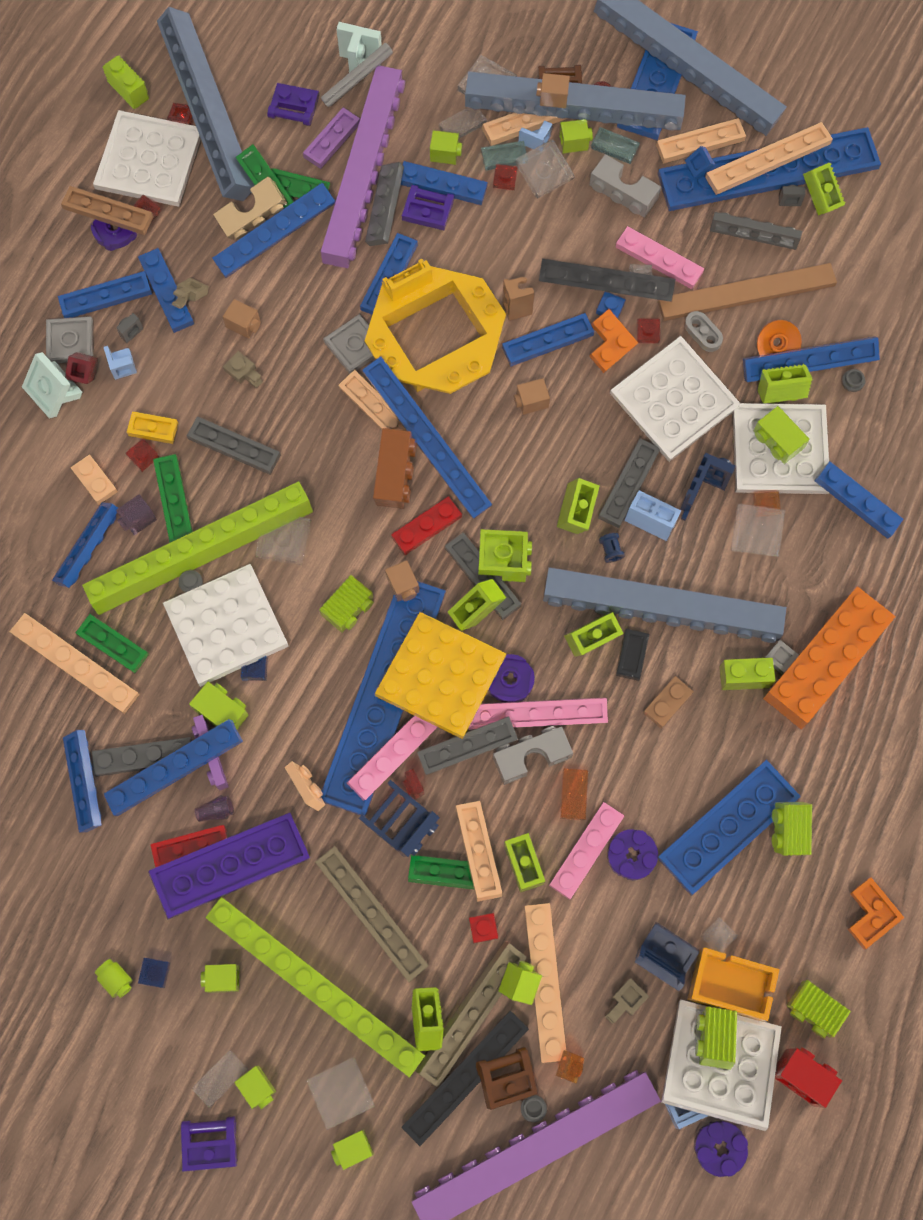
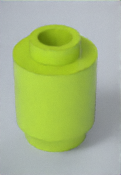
[95,959,133,998]

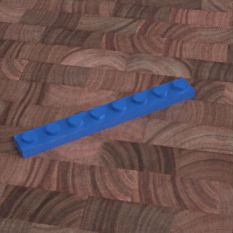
[362,356,492,519]

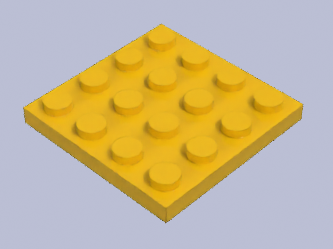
[375,612,506,739]

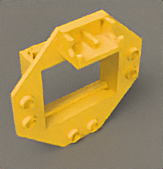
[365,259,506,394]

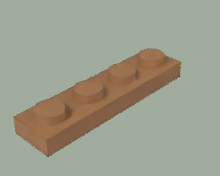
[61,186,153,235]

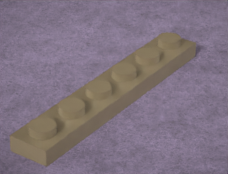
[315,846,429,982]
[416,941,527,1088]

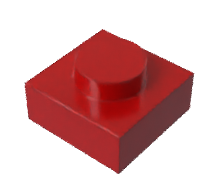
[469,913,498,944]

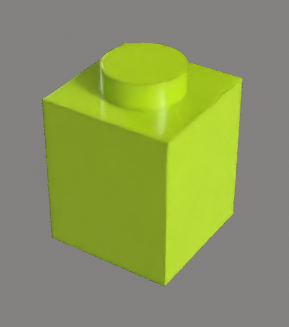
[559,119,593,153]
[430,130,462,165]
[498,961,542,1005]
[201,964,240,993]
[234,1066,276,1109]
[331,1129,374,1170]

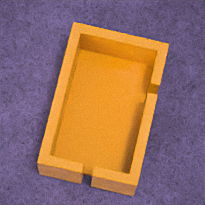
[687,947,780,1022]

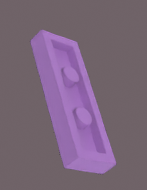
[303,108,360,169]
[192,715,229,791]

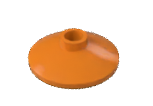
[757,320,802,356]

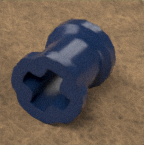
[599,533,625,563]

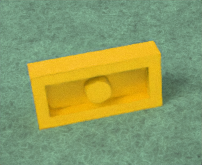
[127,411,179,444]

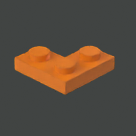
[589,309,638,373]
[848,877,904,950]

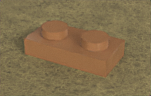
[643,676,694,729]

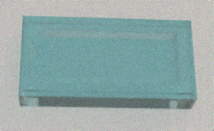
[591,127,640,164]
[481,141,528,171]

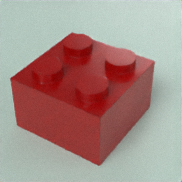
[775,1047,842,1108]

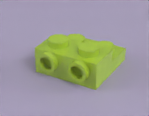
[478,529,532,582]

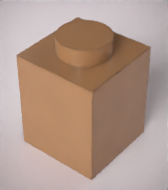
[536,73,570,108]
[223,299,261,339]
[513,378,550,415]
[385,560,419,601]

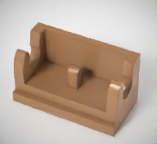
[502,277,534,321]

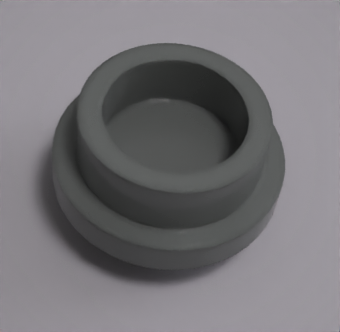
[842,369,865,392]
[178,570,203,593]
[520,1095,547,1122]

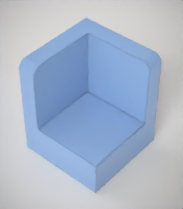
[518,120,552,153]
[103,346,137,380]

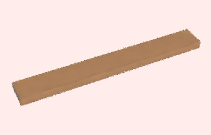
[658,263,837,321]

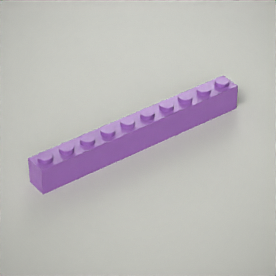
[321,66,405,269]
[412,1070,661,1220]

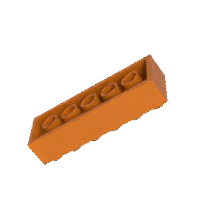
[763,586,896,730]

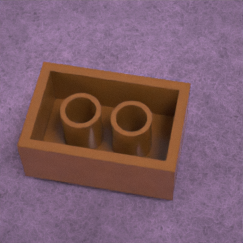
[373,428,417,509]

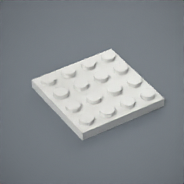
[93,110,201,207]
[610,336,740,462]
[733,403,829,494]
[163,564,289,687]
[661,999,782,1131]

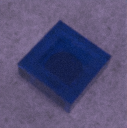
[241,656,268,681]
[138,958,170,988]

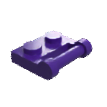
[267,83,319,126]
[402,185,455,231]
[181,1116,237,1172]

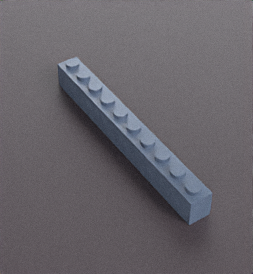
[594,0,787,136]
[157,7,255,201]
[465,71,686,130]
[543,568,787,643]

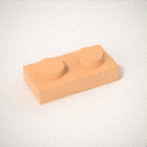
[70,454,118,505]
[285,761,325,811]

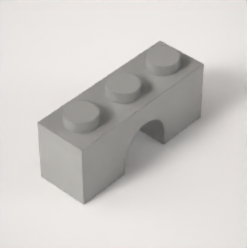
[589,154,661,218]
[493,726,573,785]

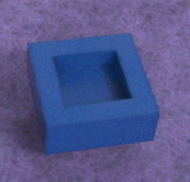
[685,146,715,179]
[596,292,626,319]

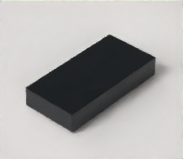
[616,629,650,681]

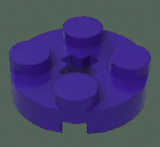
[91,219,137,251]
[489,654,535,703]
[607,829,658,881]
[694,1121,748,1177]

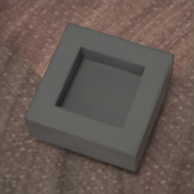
[779,185,806,206]
[116,313,143,343]

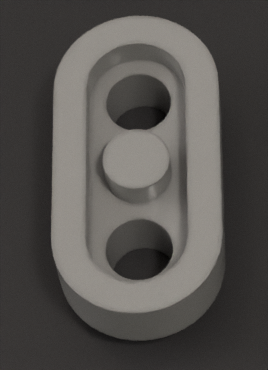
[684,311,723,352]

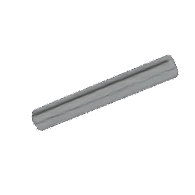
[321,43,393,107]

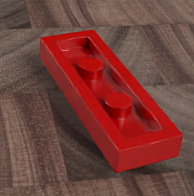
[391,496,462,555]
[150,825,228,868]

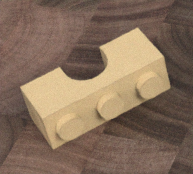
[213,177,287,240]

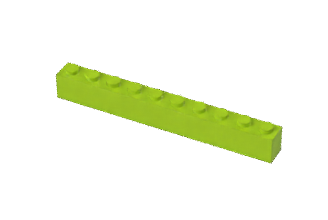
[82,481,313,615]
[205,897,425,1078]

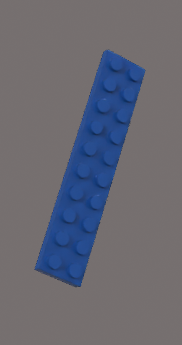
[658,127,881,211]
[321,581,446,817]

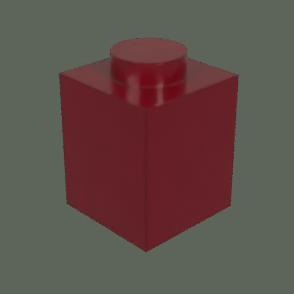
[65,352,98,384]

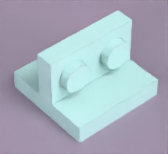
[337,22,382,73]
[22,352,83,419]

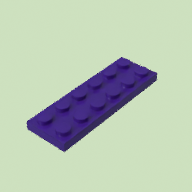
[148,813,310,920]

